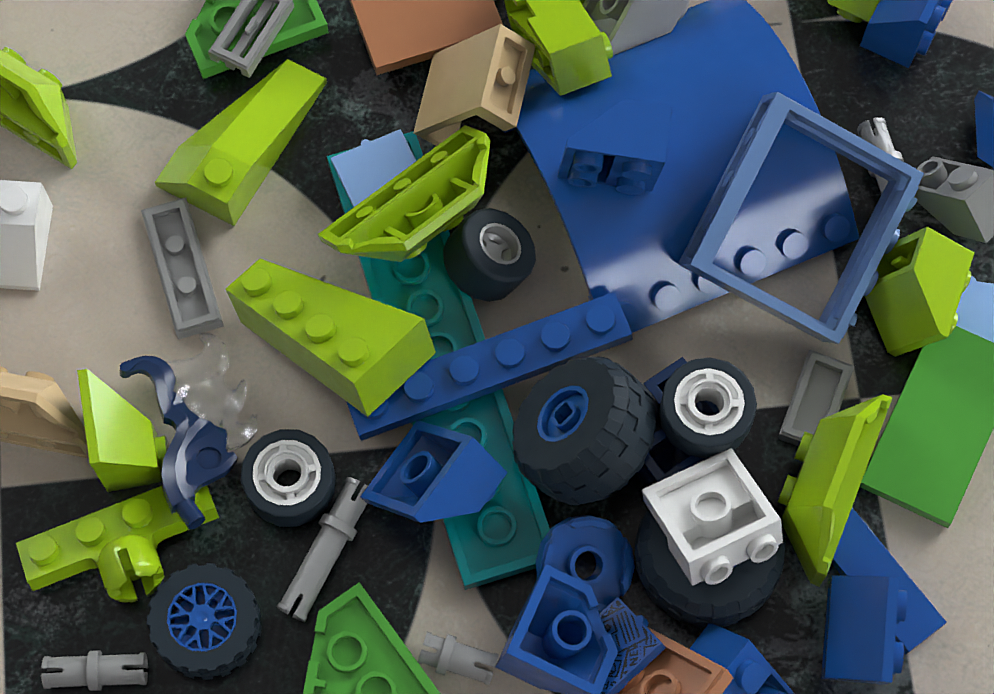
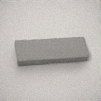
[141,197,224,340]

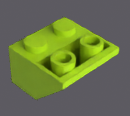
[865,227,974,357]

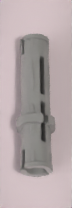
[277,477,368,622]

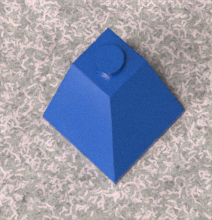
[360,420,508,523]

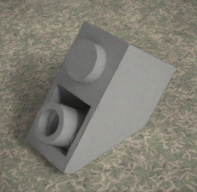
[914,156,994,243]

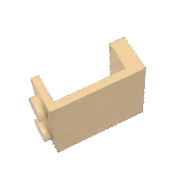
[413,24,536,146]

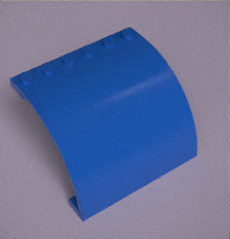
[499,0,860,333]

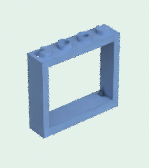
[678,92,924,344]

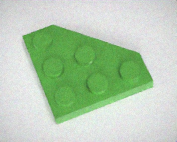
[185,0,329,79]
[303,582,441,694]

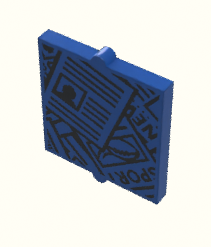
[600,597,666,694]

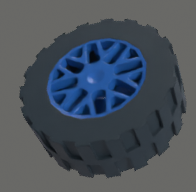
[147,563,262,680]

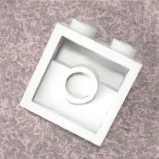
[642,448,783,586]

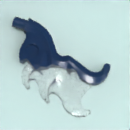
[119,332,258,530]

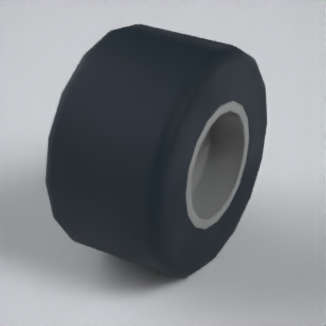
[443,208,536,302]

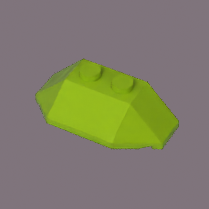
[0,47,77,169]
[317,125,490,262]
[778,394,892,587]

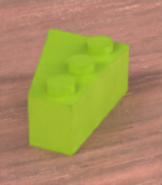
[504,0,613,96]

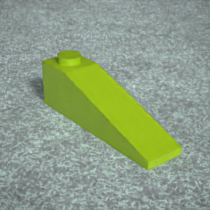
[155,59,327,226]

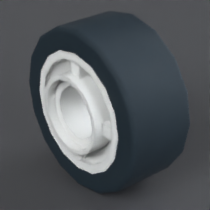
[659,357,757,458]
[241,429,336,527]

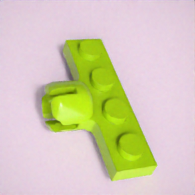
[16,485,219,602]

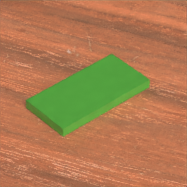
[860,326,994,528]

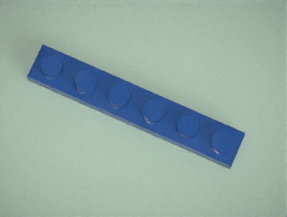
[346,292,633,441]

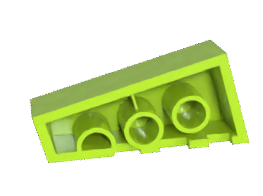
[225,259,436,417]

